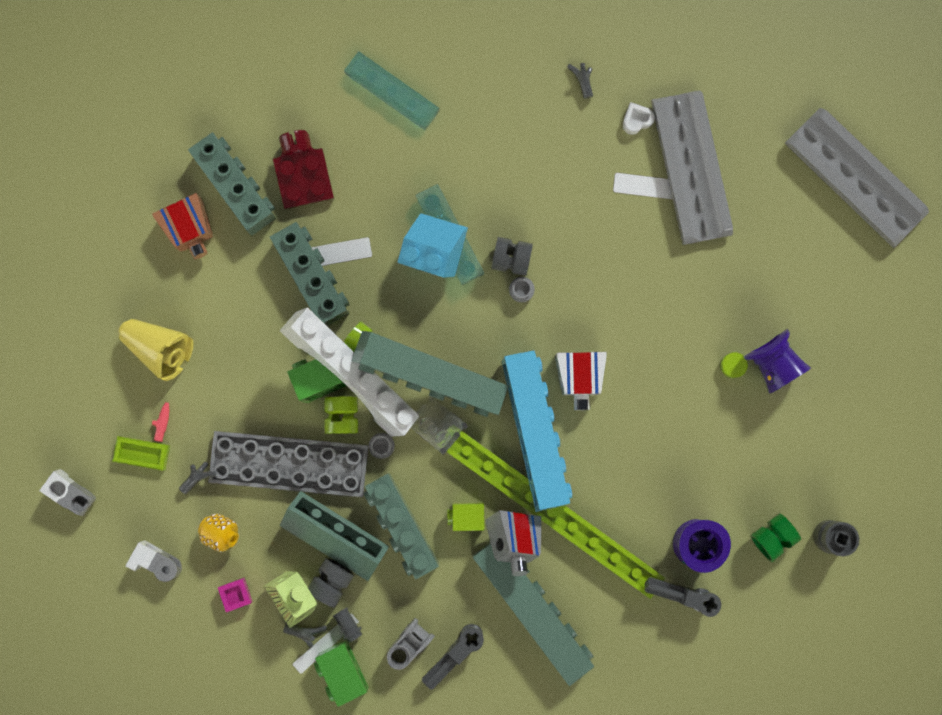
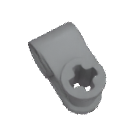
[387,618,434,670]

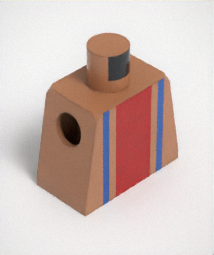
[152,193,213,259]

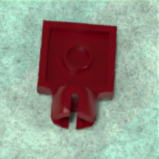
[273,130,335,209]

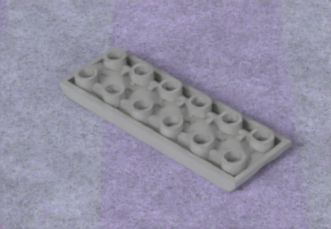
[651,90,733,245]
[785,108,929,248]
[208,431,368,497]

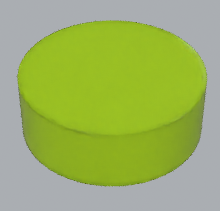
[720,352,748,378]

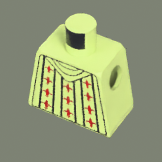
[264,571,317,628]

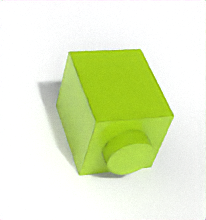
[447,503,484,531]

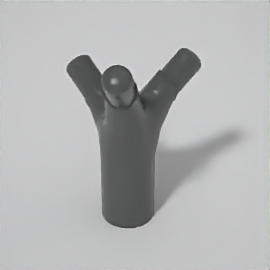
[567,63,593,99]
[179,462,216,494]
[283,623,327,648]

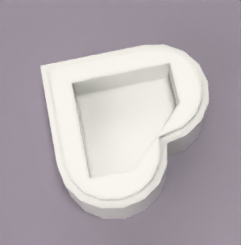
[622,102,655,135]

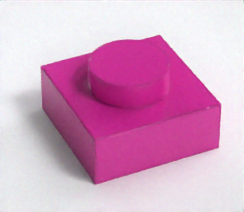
[218,577,253,612]

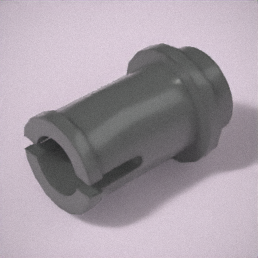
[333,607,363,643]

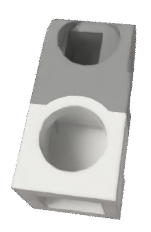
[39,469,96,516]
[126,540,182,582]

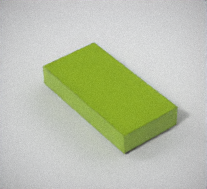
[112,436,170,471]

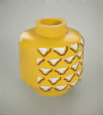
[198,513,239,552]

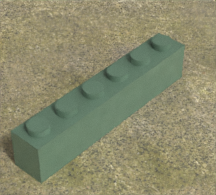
[351,331,508,417]
[472,542,595,686]

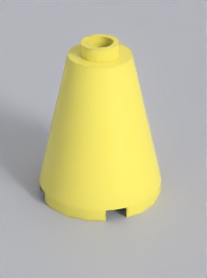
[119,319,193,381]

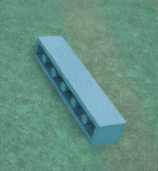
[501,350,572,512]

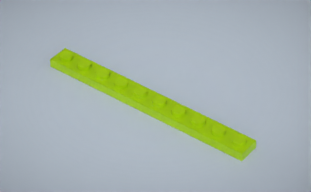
[439,425,665,599]

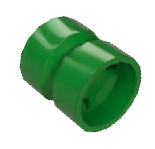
[750,513,802,562]

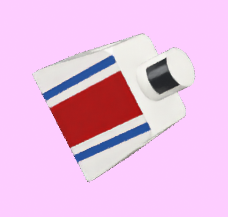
[555,352,606,410]

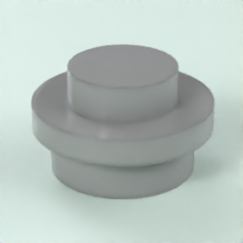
[509,277,535,302]
[369,433,395,459]

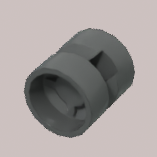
[491,237,533,276]
[813,520,860,557]
[307,557,355,607]

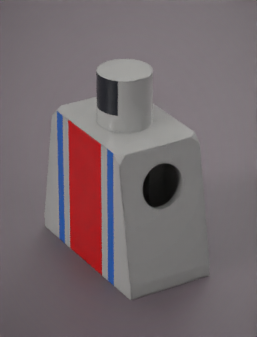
[485,510,541,576]

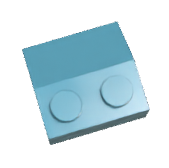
[397,213,468,278]

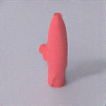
[152,402,170,442]

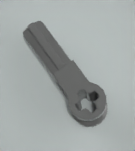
[644,577,722,617]
[422,624,484,690]

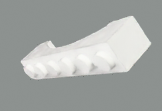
[280,307,419,437]

